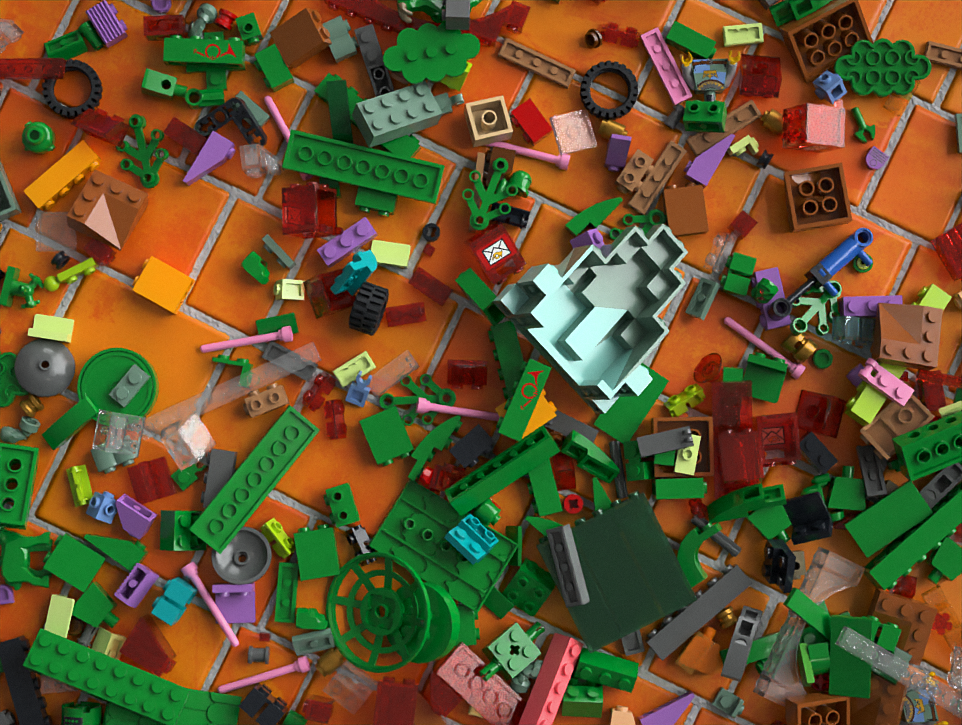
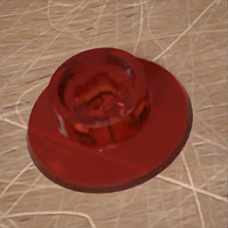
[694,353,723,383]

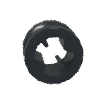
[756,149,774,169]
[423,223,440,242]
[51,251,70,270]

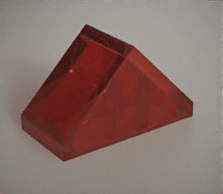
[552,451,576,491]

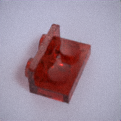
[429,463,469,491]

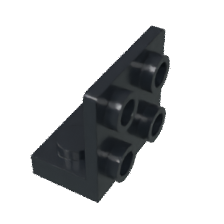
[783,492,834,545]

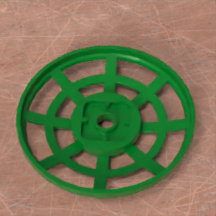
[326,552,431,673]

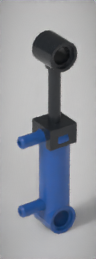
[767,228,873,321]

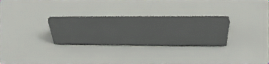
[546,524,590,608]

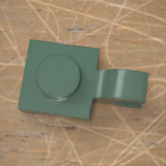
[434,93,464,115]

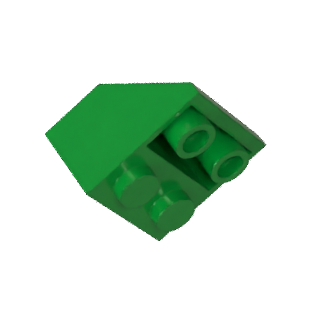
[160,510,206,551]
[562,670,603,718]

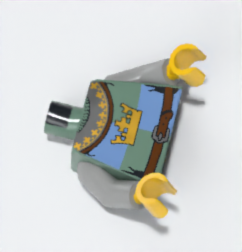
[679,50,741,102]
[901,672,948,725]

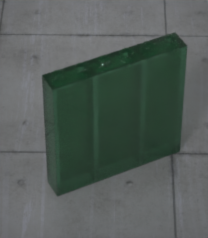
[536,490,697,653]

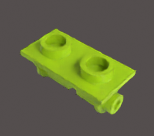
[664,383,706,417]
[66,464,93,507]
[260,518,296,559]

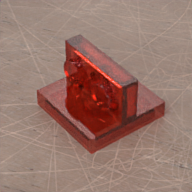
[127,456,177,505]

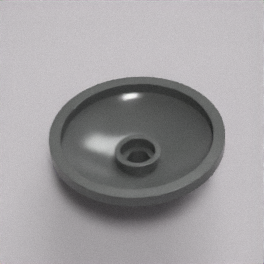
[15,339,75,397]
[211,527,272,585]

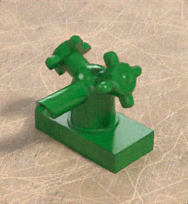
[0,266,44,309]

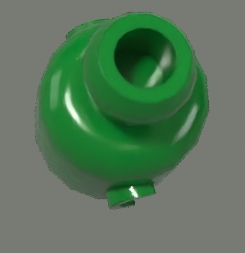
[21,121,56,154]

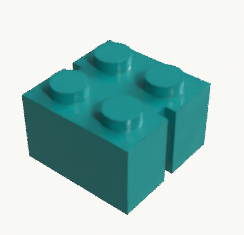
[151,577,198,626]

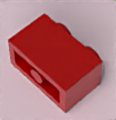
[510,98,553,146]

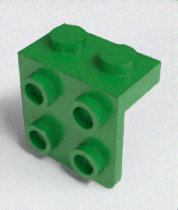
[742,352,788,403]
[502,558,559,616]

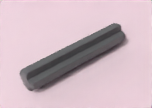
[609,441,628,499]
[691,513,742,557]

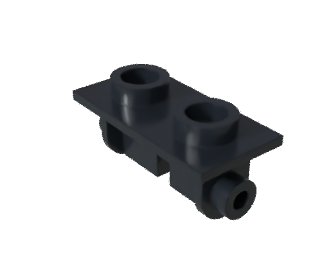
[490,202,530,229]
[346,524,377,566]

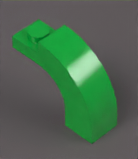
[677,522,722,590]

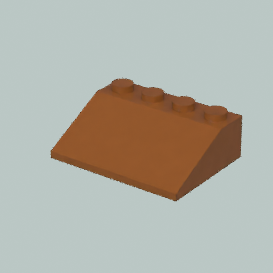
[779,0,873,83]

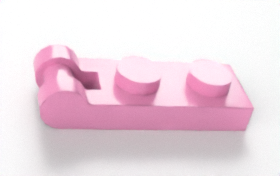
[858,358,914,407]

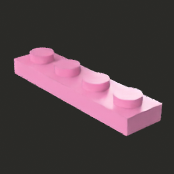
[640,27,692,106]

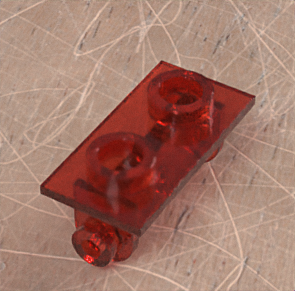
[601,22,641,48]
[385,302,427,327]
[301,371,337,412]
[323,399,347,440]

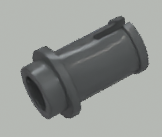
[664,104,685,130]
[77,623,99,647]

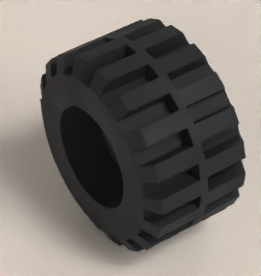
[349,282,389,336]

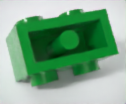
[683,100,727,133]
[323,483,361,528]

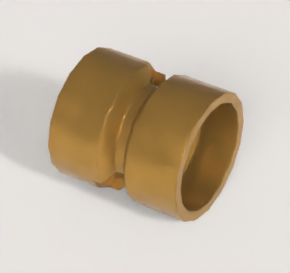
[780,327,818,364]

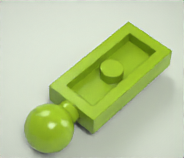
[44,258,99,291]

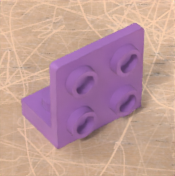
[212,583,256,623]

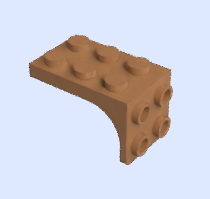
[859,394,935,460]

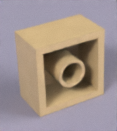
[464,95,513,148]

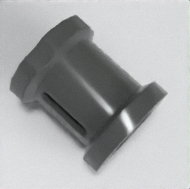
[248,646,270,664]

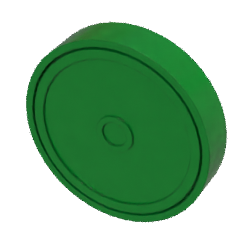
[77,348,159,427]
[386,582,460,664]

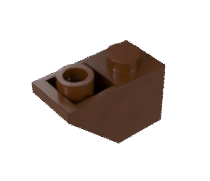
[483,146,516,188]

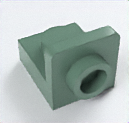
[711,687,745,718]

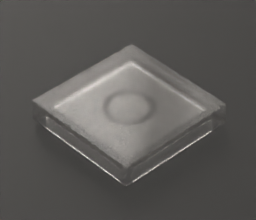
[549,109,598,156]
[36,212,76,252]

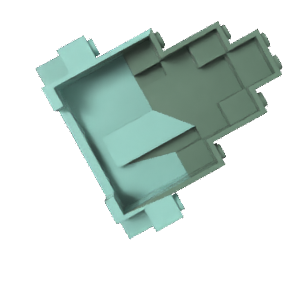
[492,224,688,414]

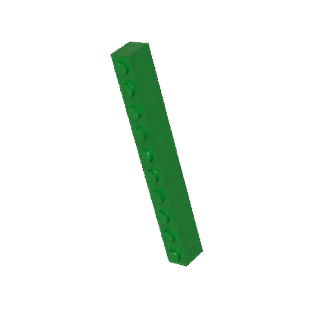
[487,321,563,517]

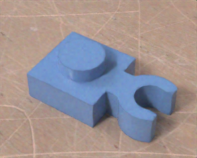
[345,371,372,407]

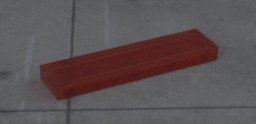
[0,58,66,79]

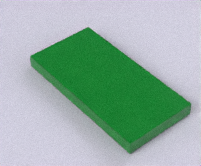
[593,363,669,444]
[844,480,933,558]
[829,615,873,699]

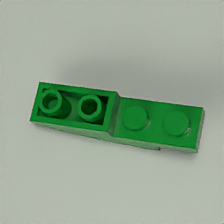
[769,0,832,27]
[408,415,463,481]
[707,483,787,523]

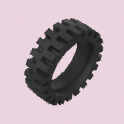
[42,59,103,119]
[580,61,638,120]

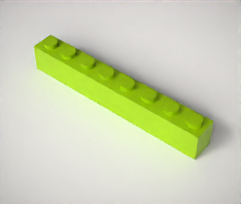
[844,284,952,427]

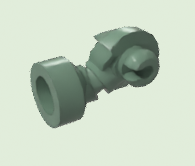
[188,3,218,39]
[0,416,41,443]
[510,660,543,693]

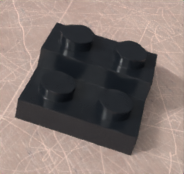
[761,539,796,593]

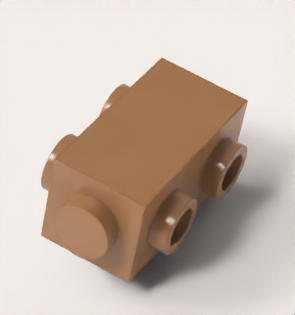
[615,149,654,195]
[243,383,290,418]

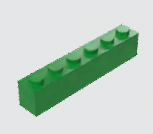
[314,73,421,158]
[444,425,560,516]

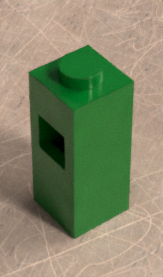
[665,21,717,60]

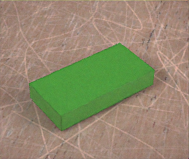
[795,643,815,687]

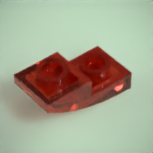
[408,267,453,306]

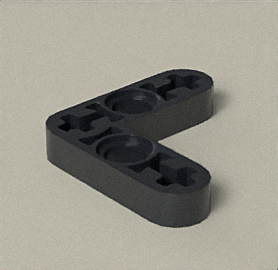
[195,97,267,149]

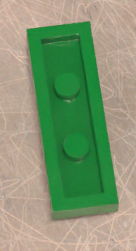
[274,562,299,623]

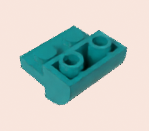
[330,250,377,296]
[444,514,499,565]

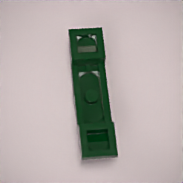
[327,79,354,144]

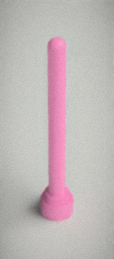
[264,96,314,181]
[485,141,571,171]
[724,317,806,380]
[200,326,293,353]
[416,397,500,421]
[181,562,239,647]
[217,656,310,694]

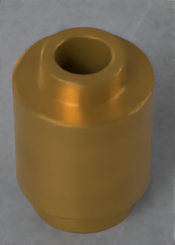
[761,109,791,135]
[598,119,628,140]
[315,647,344,677]

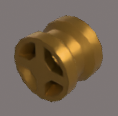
[19,394,44,418]
[715,606,738,629]

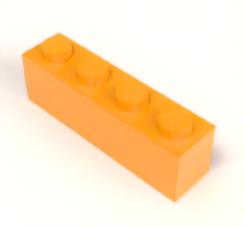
[24,140,102,211]

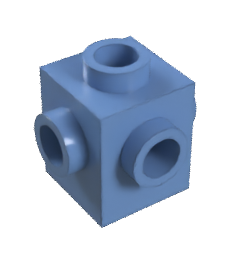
[812,70,847,104]
[86,491,118,524]

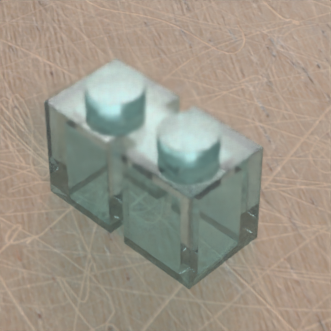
[832,316,876,346]

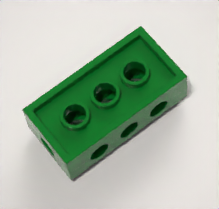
[892,410,962,482]
[0,443,40,530]

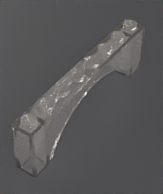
[753,547,865,707]

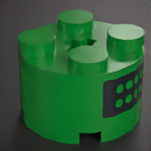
[61,701,102,725]

